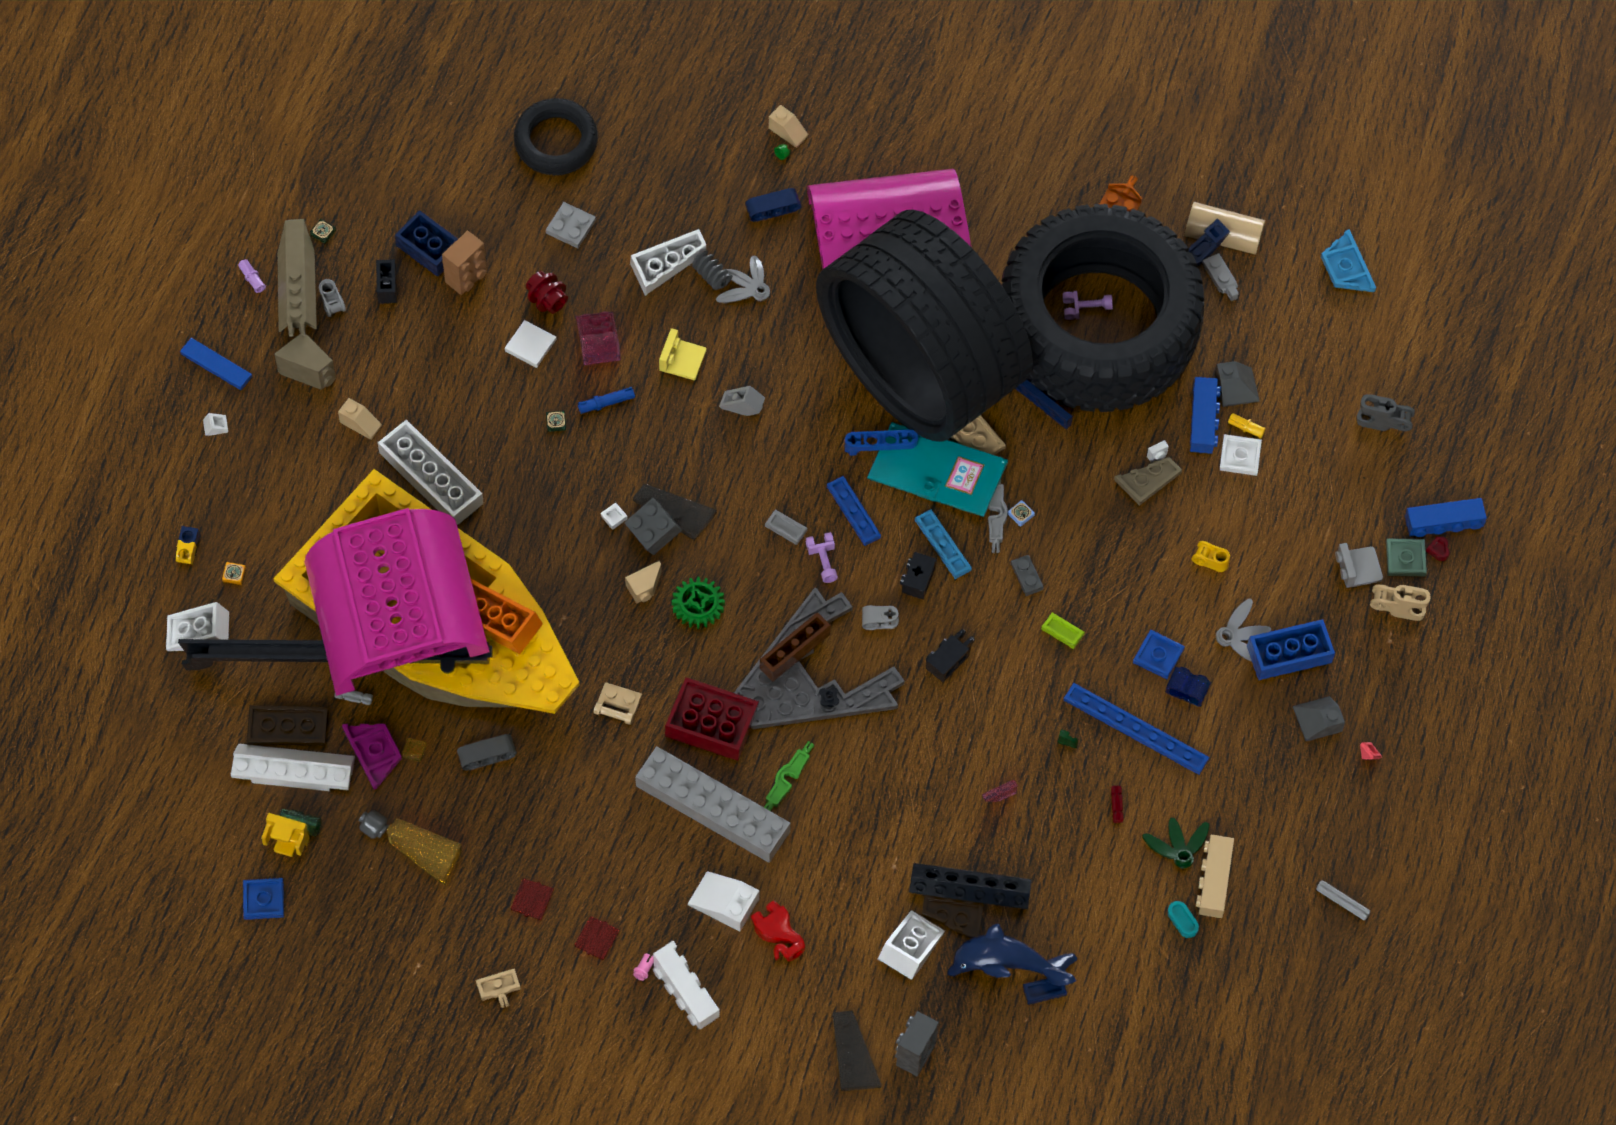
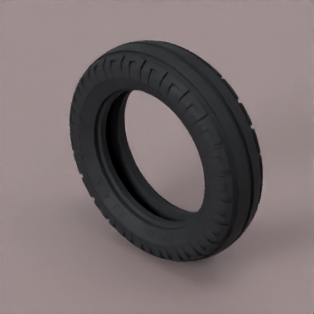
[514,98,598,175]

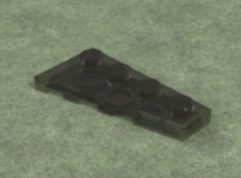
[633,484,717,541]
[832,1011,881,1091]

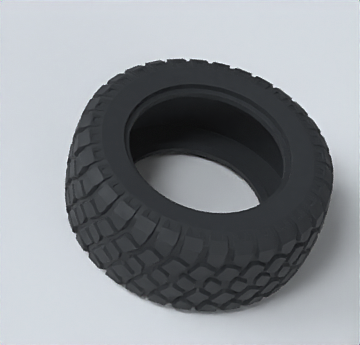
[1001,204,1204,412]

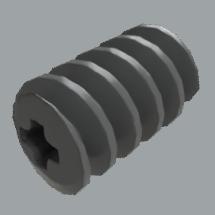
[692,250,733,290]

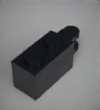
[926,629,975,682]

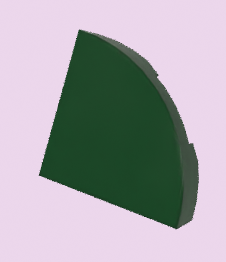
[1058,729,1078,748]

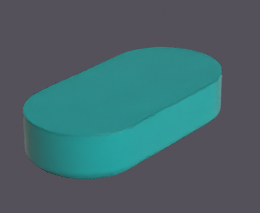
[1167,901,1199,938]

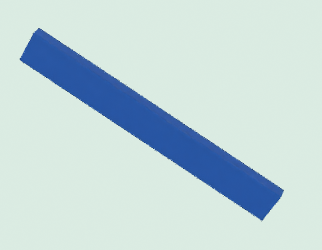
[1064,683,1209,775]

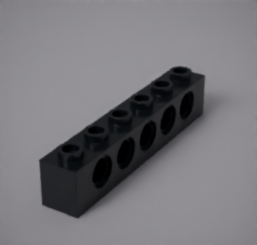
[909,863,1032,909]

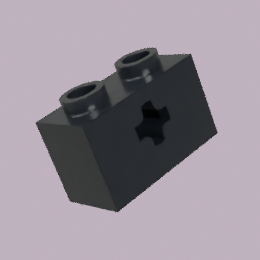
[376,259,397,304]
[900,552,937,600]

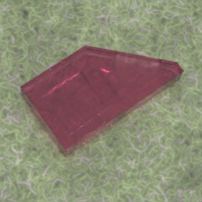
[982,780,1018,802]

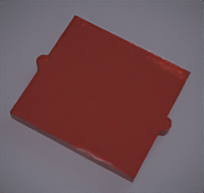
[511,878,554,920]
[574,916,620,960]

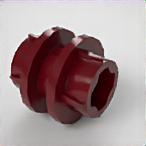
[526,271,568,314]

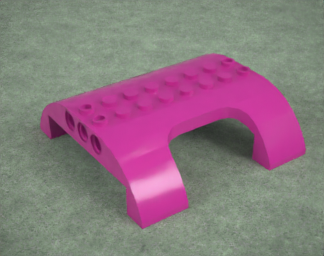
[807,169,971,269]

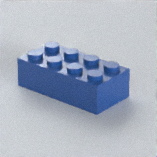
[1247,619,1335,680]

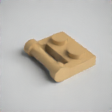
[594,682,642,725]

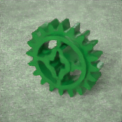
[672,577,725,629]

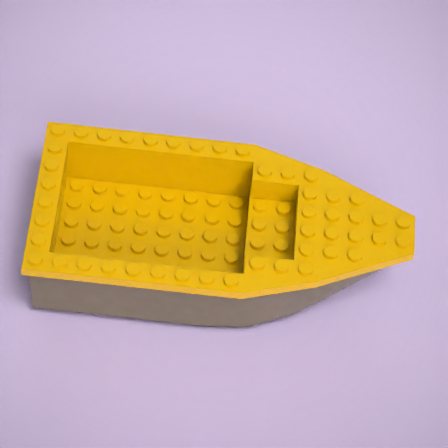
[274,469,579,714]

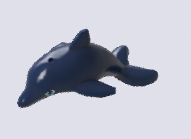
[947,924,1078,986]

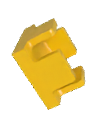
[262,813,310,857]

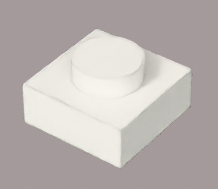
[1147,440,1168,463]
[601,503,628,530]

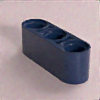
[745,188,801,222]

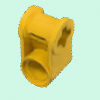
[1191,541,1230,572]

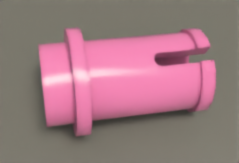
[633,954,654,980]

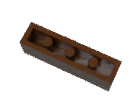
[760,612,830,682]

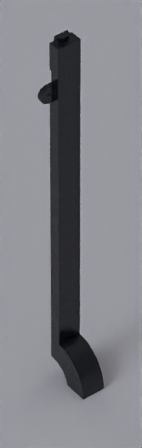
[178,639,493,674]

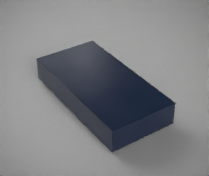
[1023,978,1067,1005]

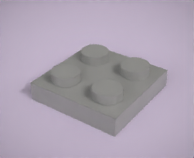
[546,202,596,248]

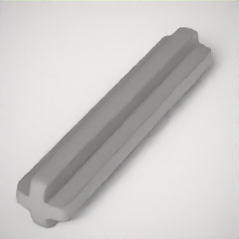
[1316,880,1370,920]

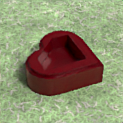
[1426,536,1450,561]

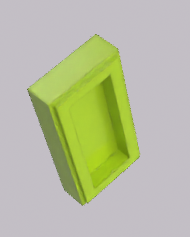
[1041,612,1085,649]

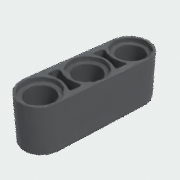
[457,734,517,770]

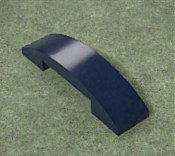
[1189,218,1230,266]

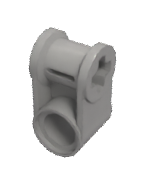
[319,279,346,317]
[862,605,899,630]

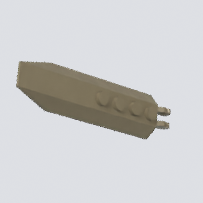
[277,219,317,337]

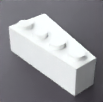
[630,229,706,296]
[653,941,719,1030]

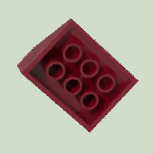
[665,677,759,761]

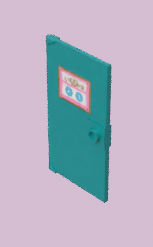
[867,422,1008,517]

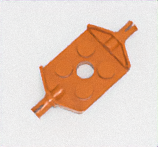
[1099,175,1142,211]

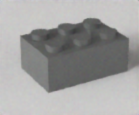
[895,1011,939,1077]

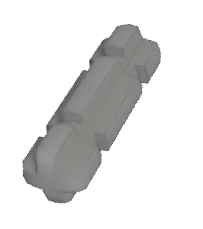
[335,691,373,705]

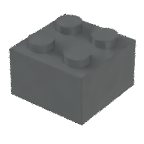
[624,498,682,555]

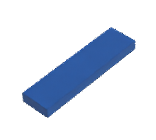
[180,338,252,390]
[827,476,881,546]

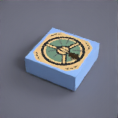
[1008,500,1035,527]

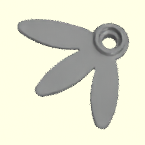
[716,256,770,303]
[1216,598,1271,661]

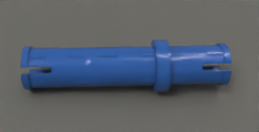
[578,387,635,414]

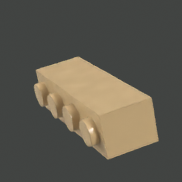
[1196,835,1234,918]

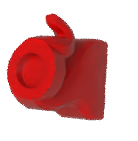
[751,900,805,961]

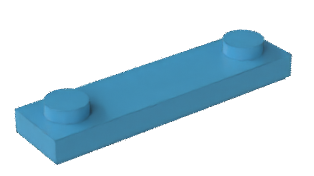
[915,509,972,579]

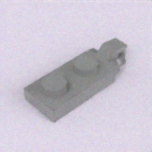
[1202,253,1239,301]

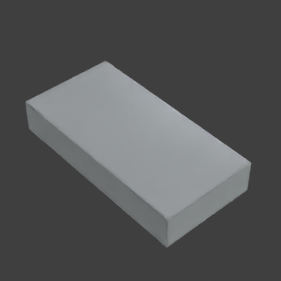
[765,509,807,545]

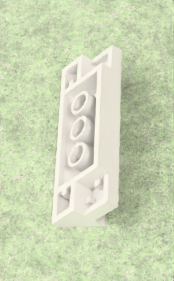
[231,744,355,791]

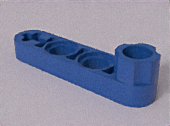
[844,430,918,456]

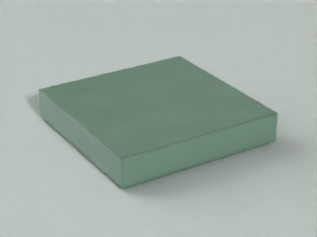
[1386,539,1427,576]

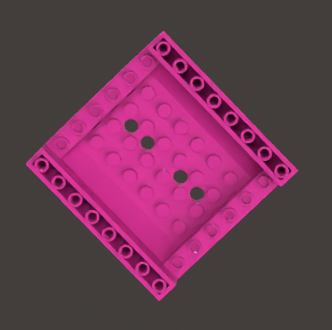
[304,508,489,696]

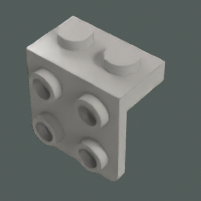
[1335,543,1383,588]

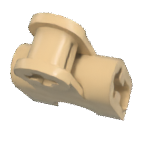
[1370,585,1431,621]

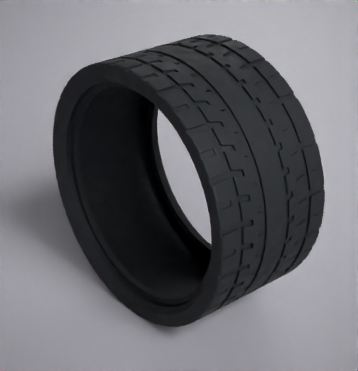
[816,210,1033,442]

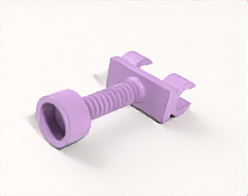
[1063,291,1113,320]
[805,532,838,583]

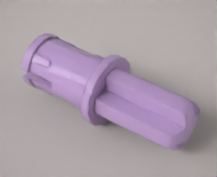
[238,259,266,293]

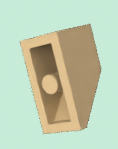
[769,105,808,148]
[338,398,382,440]
[625,561,661,604]

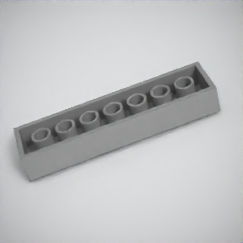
[635,746,790,863]

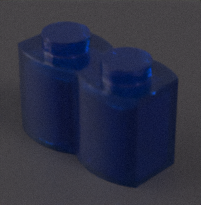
[1165,667,1211,707]

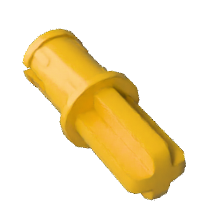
[1228,413,1266,439]

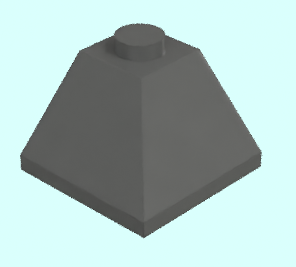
[1215,361,1260,407]
[1293,696,1345,742]

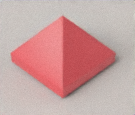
[1360,742,1382,759]

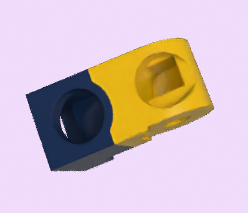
[176,526,201,564]

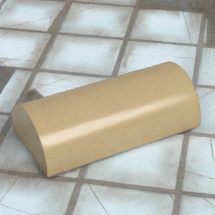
[1185,202,1265,255]

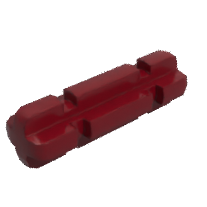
[1111,785,1124,823]

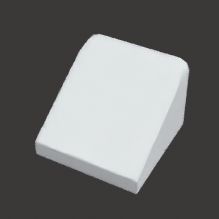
[203,413,228,436]

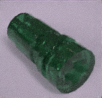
[279,808,322,837]

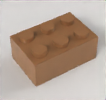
[442,230,487,295]

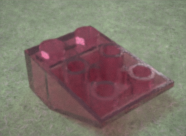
[576,311,621,365]

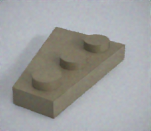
[1114,457,1182,506]

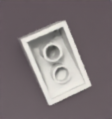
[166,602,229,651]
[688,871,759,932]
[878,910,945,980]

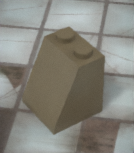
[275,333,336,390]

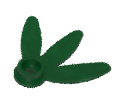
[1142,817,1210,868]

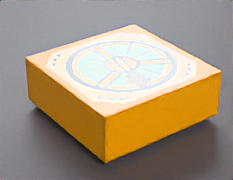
[222,562,246,585]

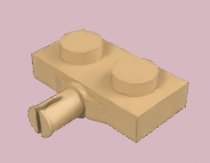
[476,969,520,1008]

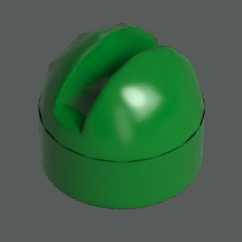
[774,144,790,160]

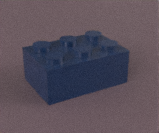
[395,210,458,277]

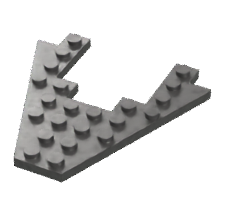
[734,588,905,729]

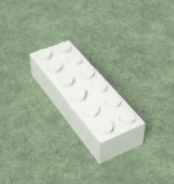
[378,420,483,525]

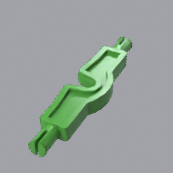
[764,741,814,811]

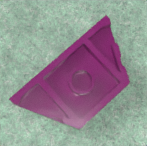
[342,724,402,790]

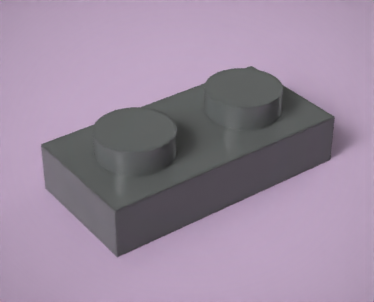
[1011,555,1044,596]

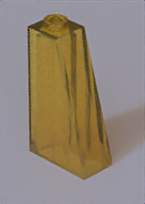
[387,818,462,885]

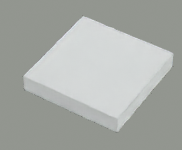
[505,320,556,368]
[1220,434,1262,476]

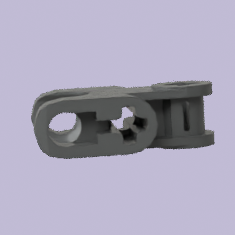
[1356,394,1415,431]

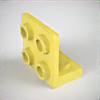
[659,328,706,380]

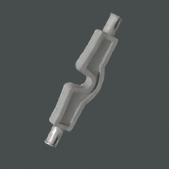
[988,479,1008,553]

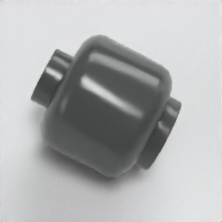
[358,809,389,839]

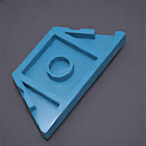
[1321,229,1376,292]

